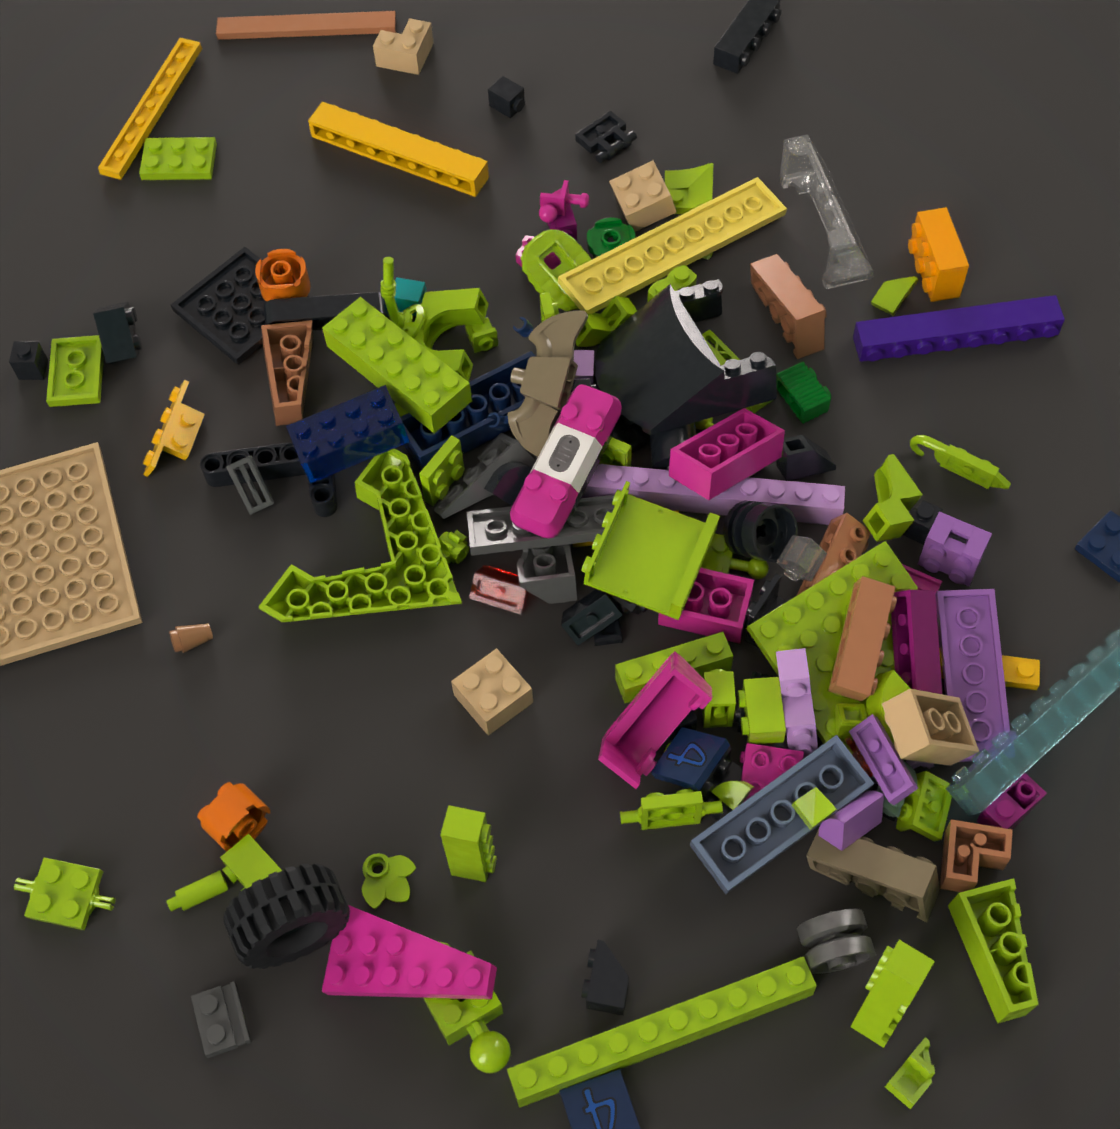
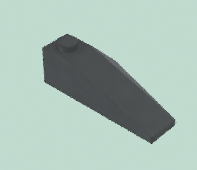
[433,433,536,519]

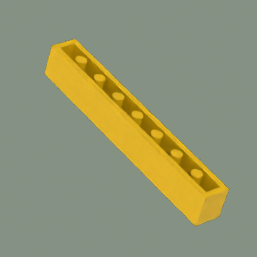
[308,101,489,197]

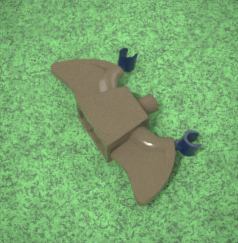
[488,310,588,457]

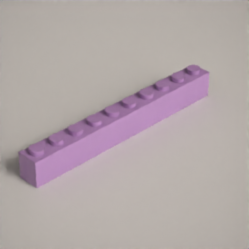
[581,464,845,525]

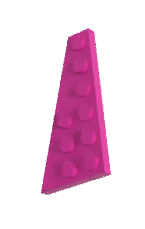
[322,905,497,999]

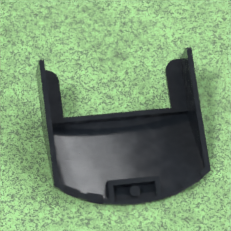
[594,279,777,435]

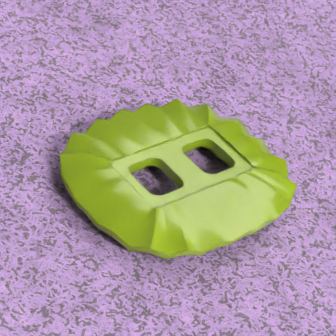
[520,229,592,312]

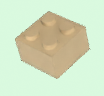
[609,160,677,232]
[451,648,533,736]

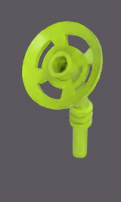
[381,257,426,338]

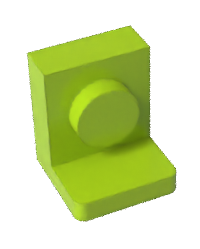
[464,317,498,353]

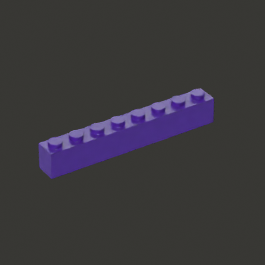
[853,295,1065,362]

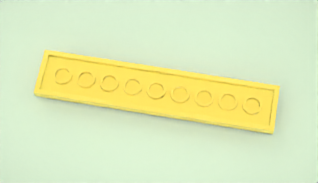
[558,177,787,314]

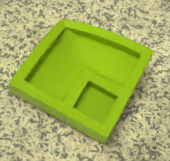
[665,163,713,214]

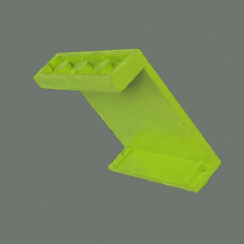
[581,481,720,620]

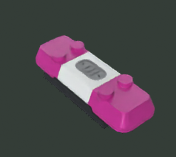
[510,384,622,539]

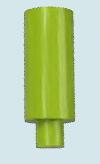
[166,870,229,911]

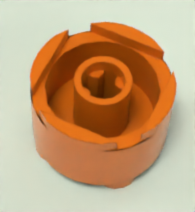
[255,249,311,302]
[197,782,271,852]

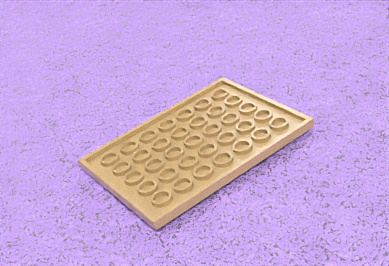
[0,442,143,666]

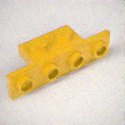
[143,380,205,477]

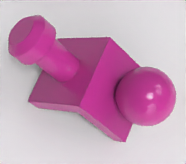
[539,180,589,223]

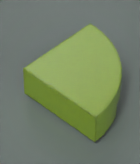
[711,780,754,810]

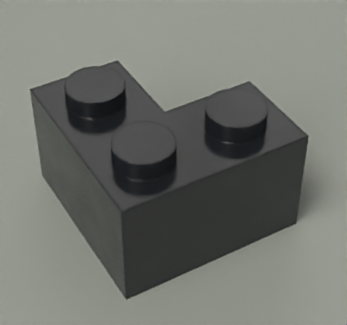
[93,302,142,363]

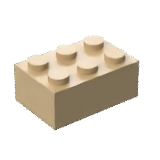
[882,689,979,766]

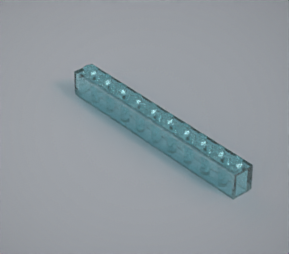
[946,629,1120,816]

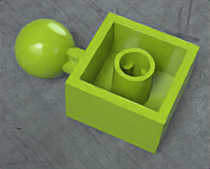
[423,950,511,1073]

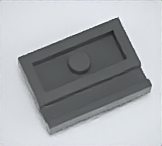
[191,981,252,1058]

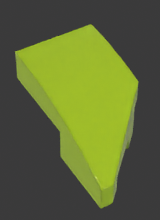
[871,276,918,316]
[885,1037,935,1109]

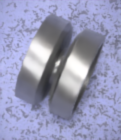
[797,909,876,974]

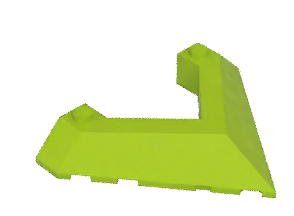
[259,443,462,622]

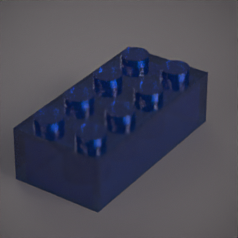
[286,385,410,483]

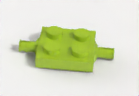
[620,789,723,830]
[14,857,115,930]

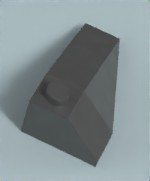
[517,545,577,604]

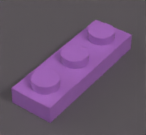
[849,714,918,805]

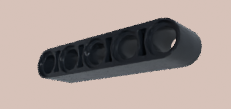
[263,292,390,331]

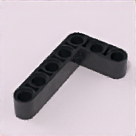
[200,439,337,517]

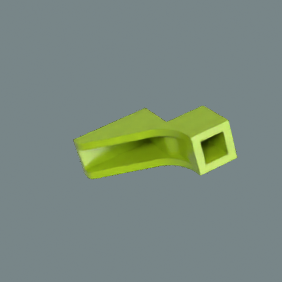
[863,454,923,542]

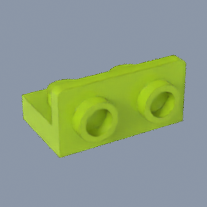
[896,771,954,842]

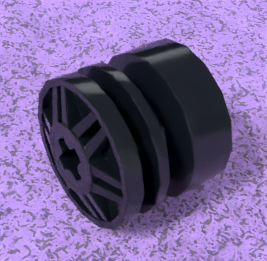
[723,500,798,562]

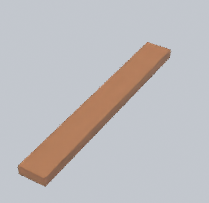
[216,11,396,40]

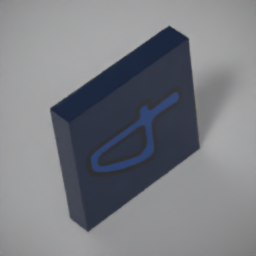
[651,727,730,791]
[559,1069,640,1129]

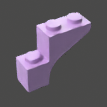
[776,648,818,758]

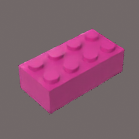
[669,408,785,500]

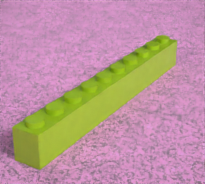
[507,956,817,1108]

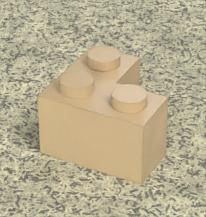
[373,18,433,75]

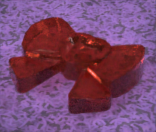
[845,736,874,777]

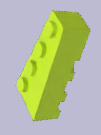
[948,878,1039,1023]
[850,940,935,1048]

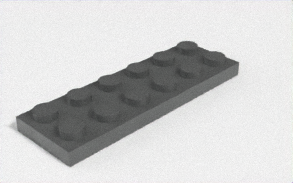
[467,495,615,556]

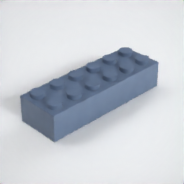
[690,735,874,894]

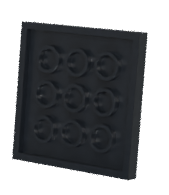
[171,247,308,365]

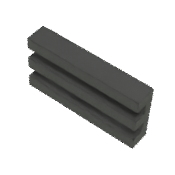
[226,455,275,515]

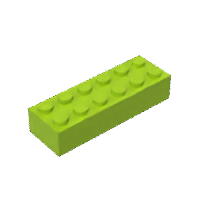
[322,297,472,434]

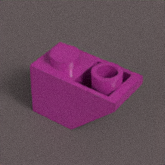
[976,772,1047,830]

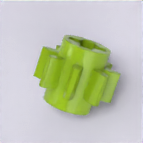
[438,530,469,564]

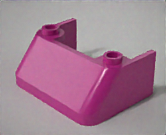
[598,651,713,789]

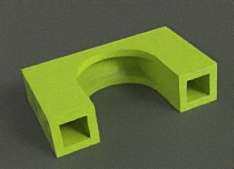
[413,288,489,382]

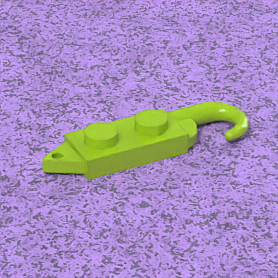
[910,435,1011,489]

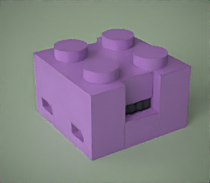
[918,511,992,586]

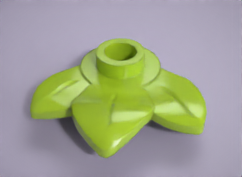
[362,853,416,909]

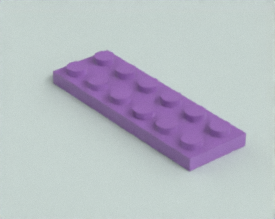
[935,589,1013,762]

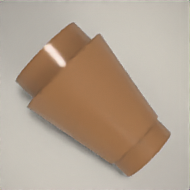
[169,623,213,653]

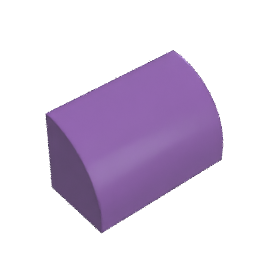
[818,790,884,851]

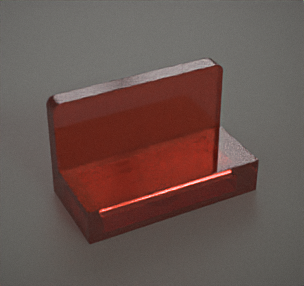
[469,565,528,614]

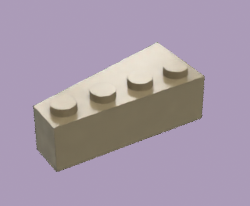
[807,829,940,922]

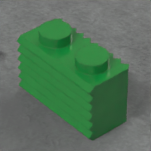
[776,361,831,424]

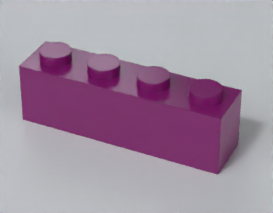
[891,589,942,694]

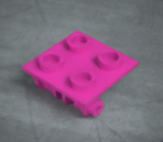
[740,743,804,802]

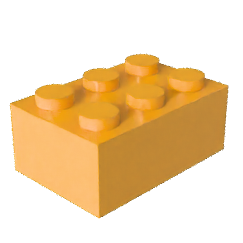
[908,207,969,302]

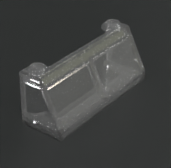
[779,134,874,289]

